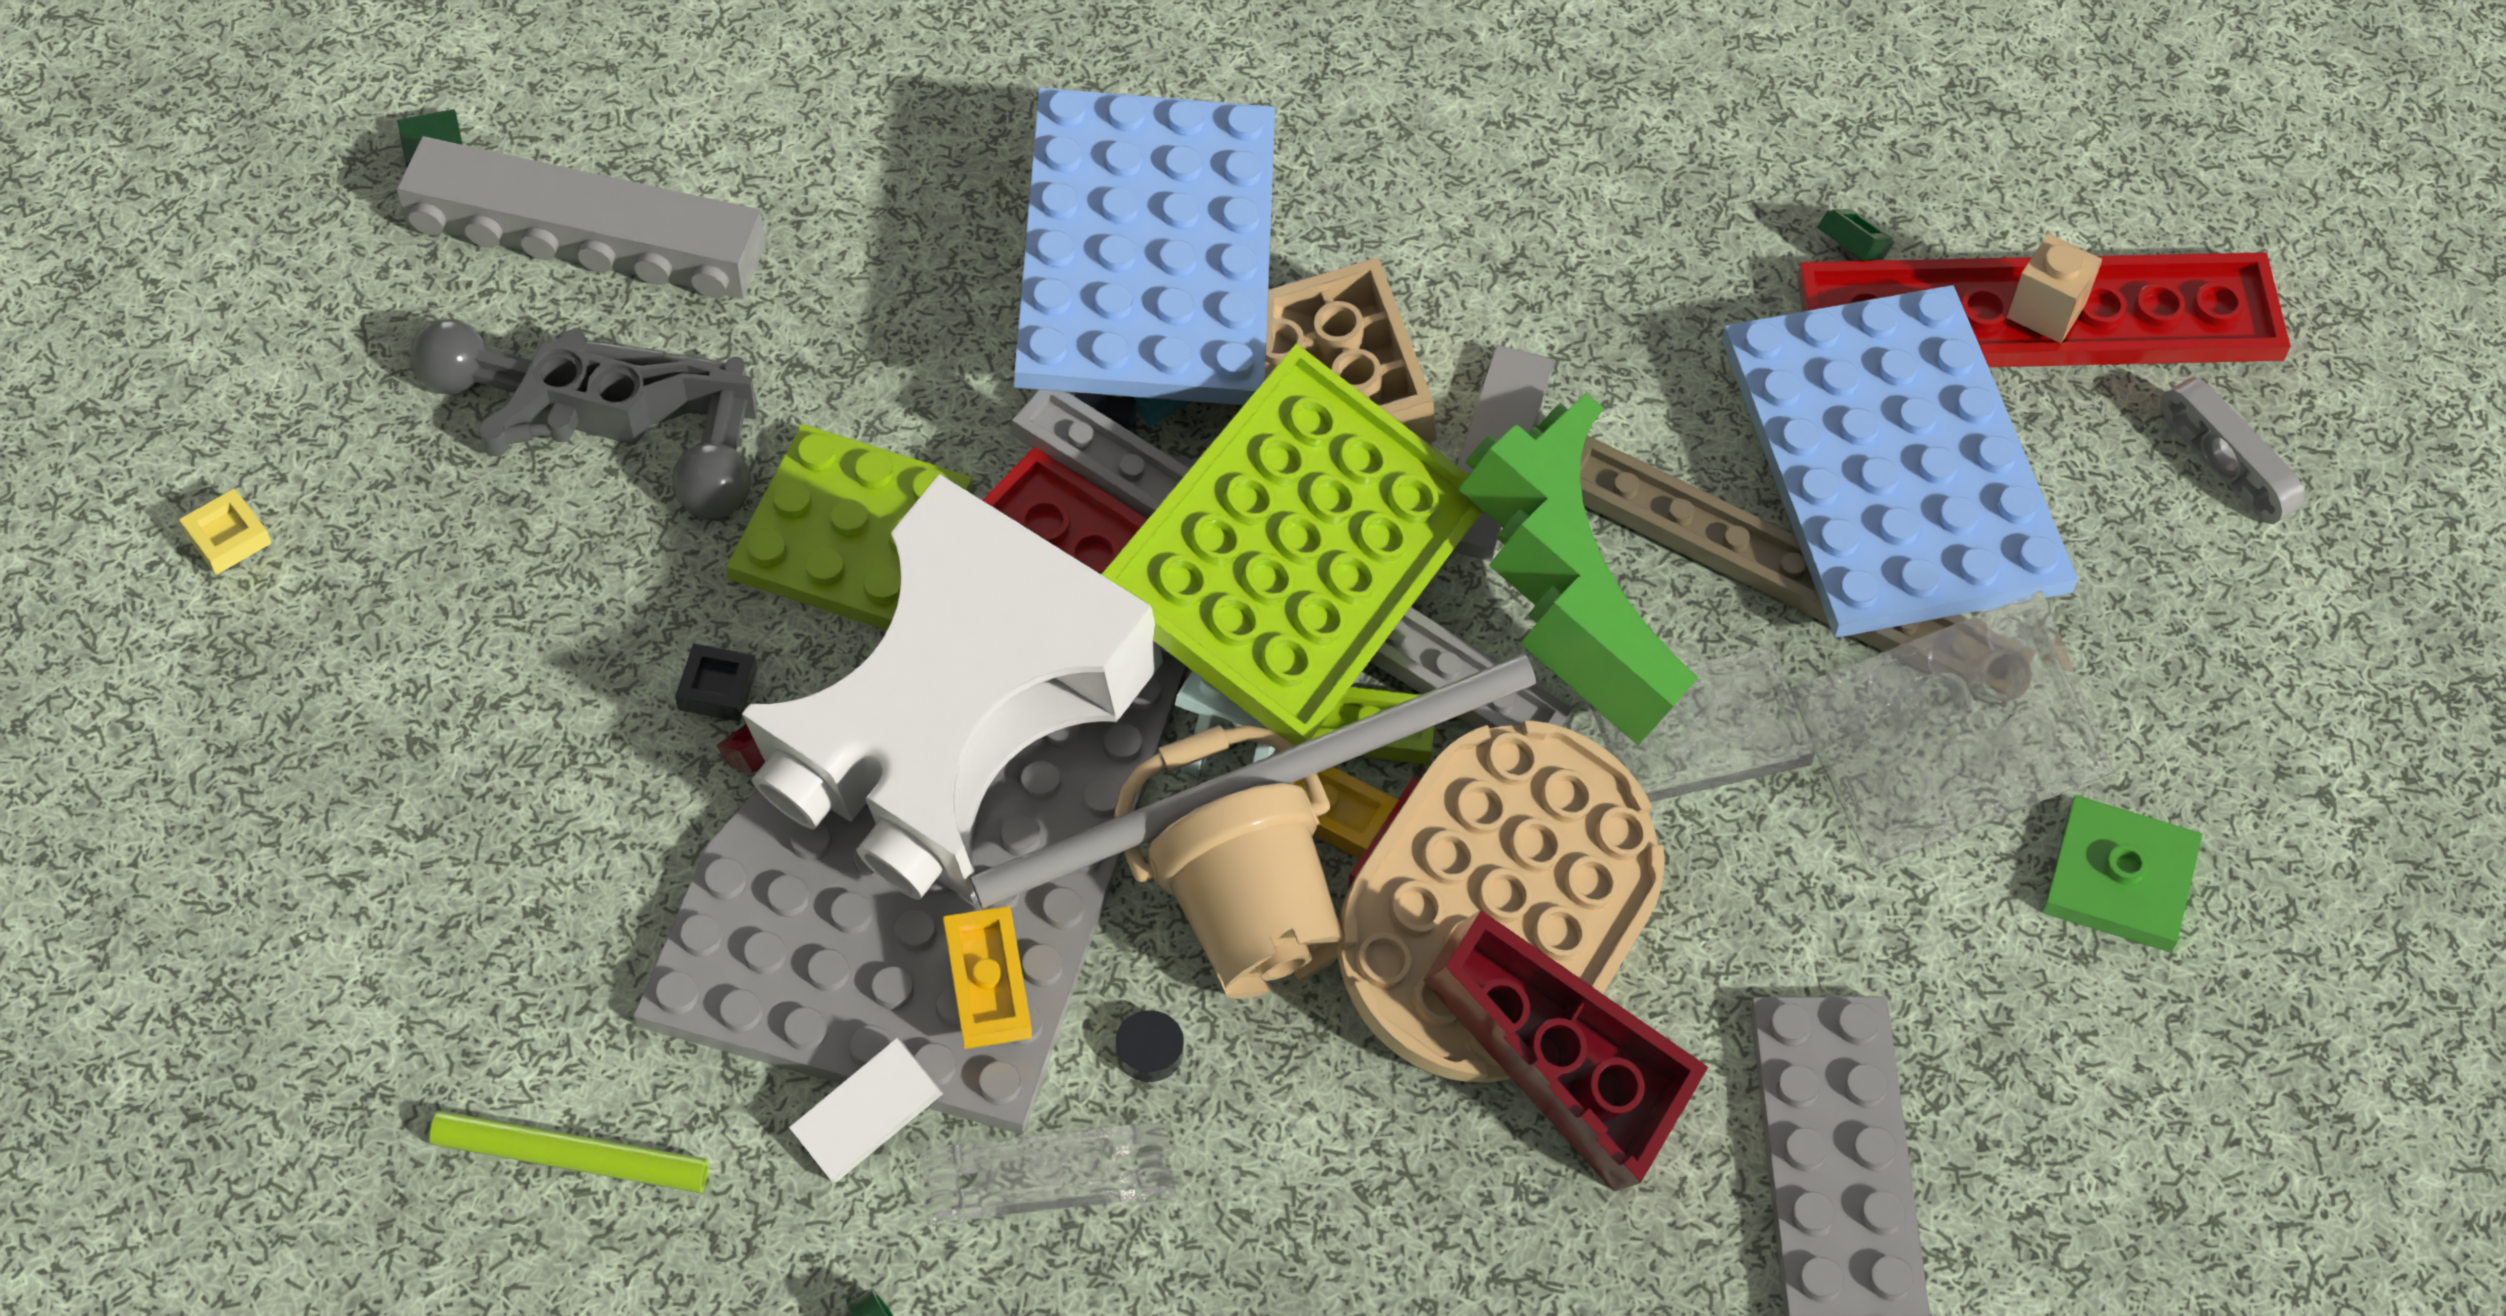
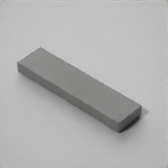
[1452,345,1555,562]

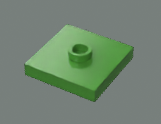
[2043,795,2203,953]

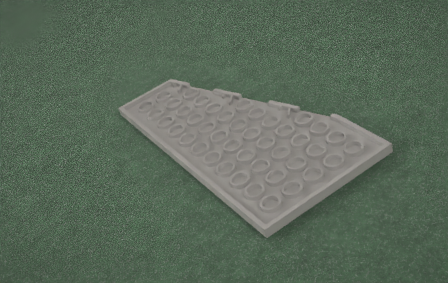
[634,453,1197,1135]

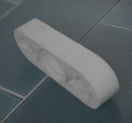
[2161,377,2305,524]

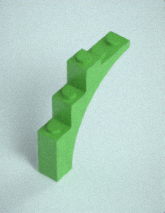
[1458,393,1699,746]

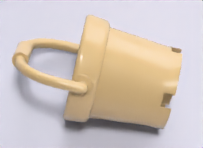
[1114,725,1344,999]

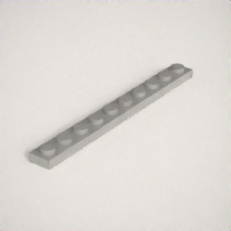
[1010,390,1573,728]

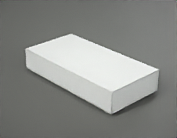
[789,1038,944,1183]

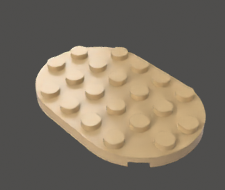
[1337,720,1665,1083]

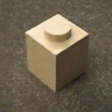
[2007,233,2102,344]

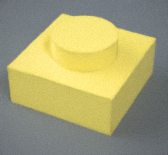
[179,488,271,575]

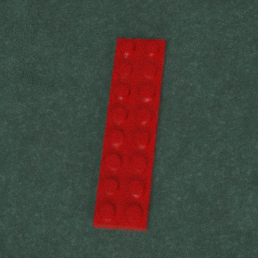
[1797,252,2291,368]

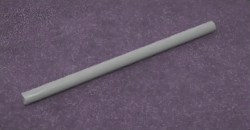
[970,654,1536,908]

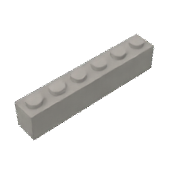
[396,136,766,299]

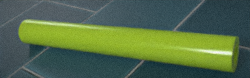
[429,1111,709,1193]

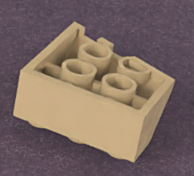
[1265,257,1437,443]

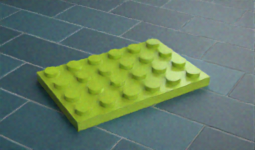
[1101,343,1483,745]

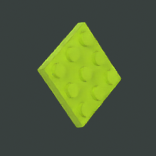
[726,424,973,630]

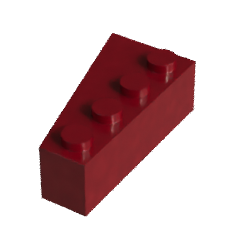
[1423,910,1709,1191]

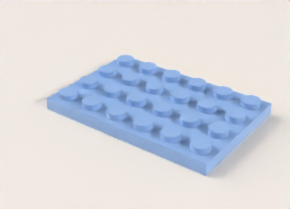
[1014,88,1275,405]
[1722,285,2078,638]

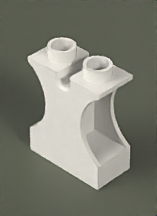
[742,474,1163,904]

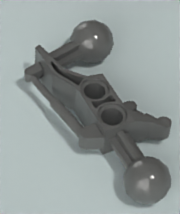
[409,319,758,519]

